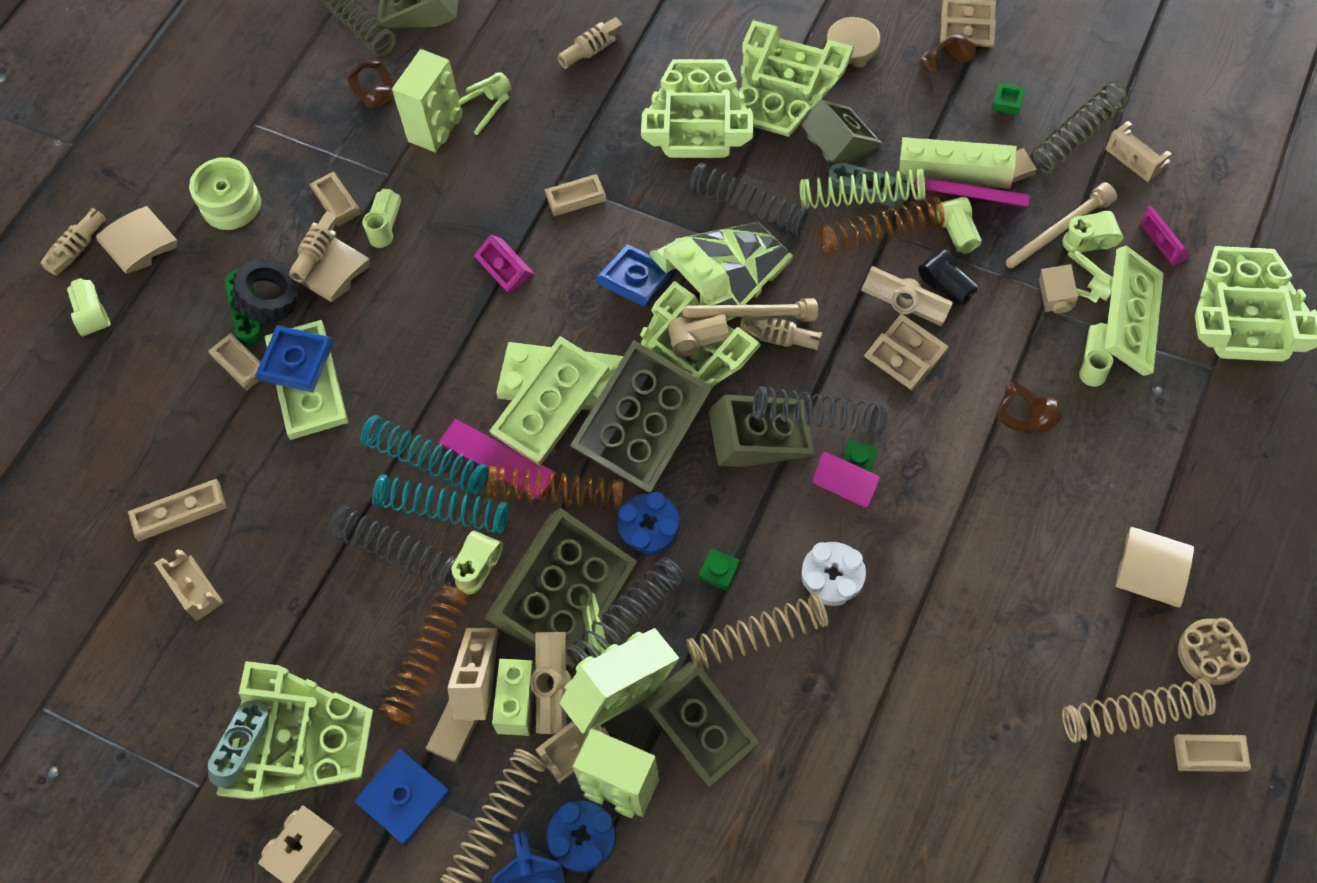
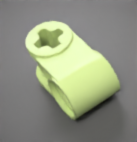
[1062,211,1123,253]
[452,531,503,595]

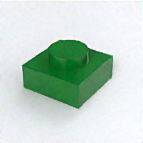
[992,82,1026,115]
[842,440,878,472]
[698,548,740,592]

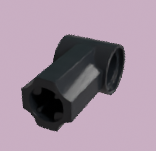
[918,249,978,305]

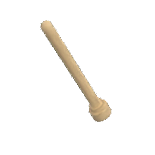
[1006,182,1117,268]
[682,298,818,322]

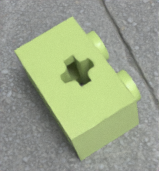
[492,659,536,736]

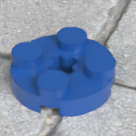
[617,492,680,556]
[547,801,616,873]

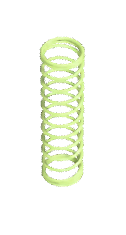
[800,169,925,209]

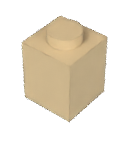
[1039,264,1078,313]

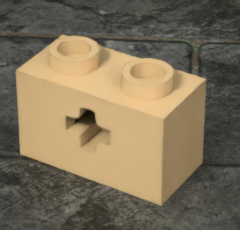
[258,805,342,883]

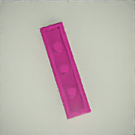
[914,178,1030,207]
[439,419,557,501]

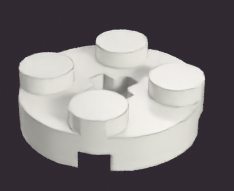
[801,542,866,606]

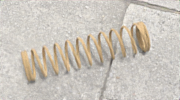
[686,593,828,670]
[1062,678,1216,743]
[440,749,546,883]

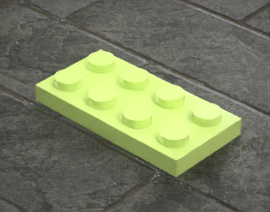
[1105,245,1164,376]
[265,320,349,440]
[490,336,610,466]
[496,342,623,411]

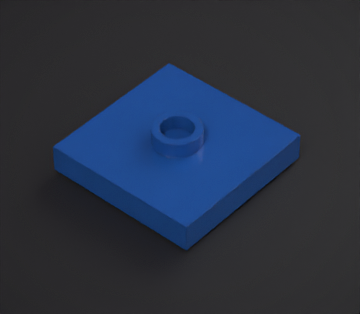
[597,244,676,308]
[255,325,334,393]
[354,749,451,846]

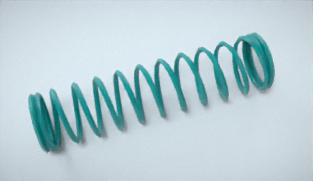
[360,415,488,495]
[372,474,509,535]

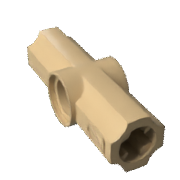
[861,266,953,326]
[530,632,571,734]

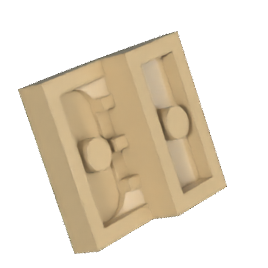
[940,0,996,47]
[96,206,177,274]
[291,238,370,302]
[864,314,949,391]
[1115,527,1194,608]

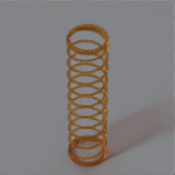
[819,196,945,256]
[487,465,623,512]
[379,585,471,725]

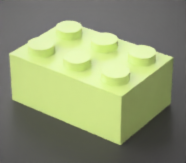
[392,49,463,153]
[559,628,679,734]
[573,728,659,818]

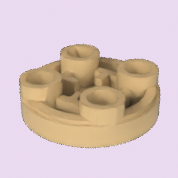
[826,17,880,68]
[1178,618,1250,685]

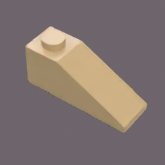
[448,628,498,721]

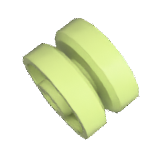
[189,157,262,230]

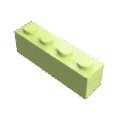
[899,137,1017,189]

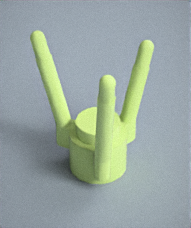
[459,72,511,135]
[1068,251,1113,303]

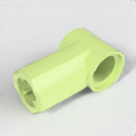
[362,189,401,248]
[936,196,982,254]
[67,279,111,337]
[1079,323,1113,387]

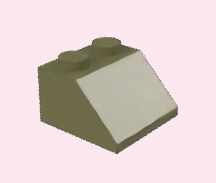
[801,99,882,164]

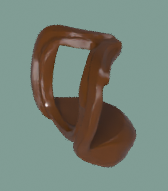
[920,35,976,74]
[348,61,394,108]
[997,381,1062,432]

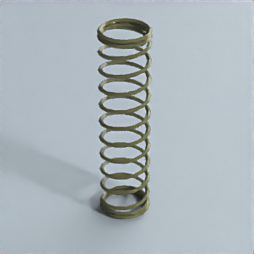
[319,0,396,56]
[1029,83,1128,175]

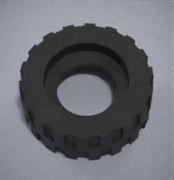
[232,258,299,323]

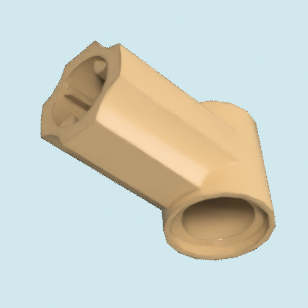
[668,314,730,357]

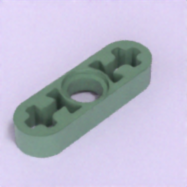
[829,162,907,207]
[208,701,268,787]

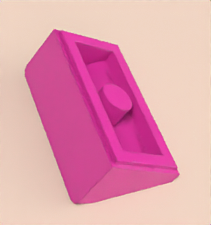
[1140,206,1190,266]
[474,235,535,293]
[813,452,880,508]

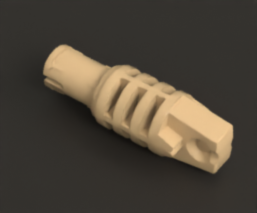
[557,17,622,69]
[41,208,106,276]
[289,211,336,283]
[740,316,822,351]

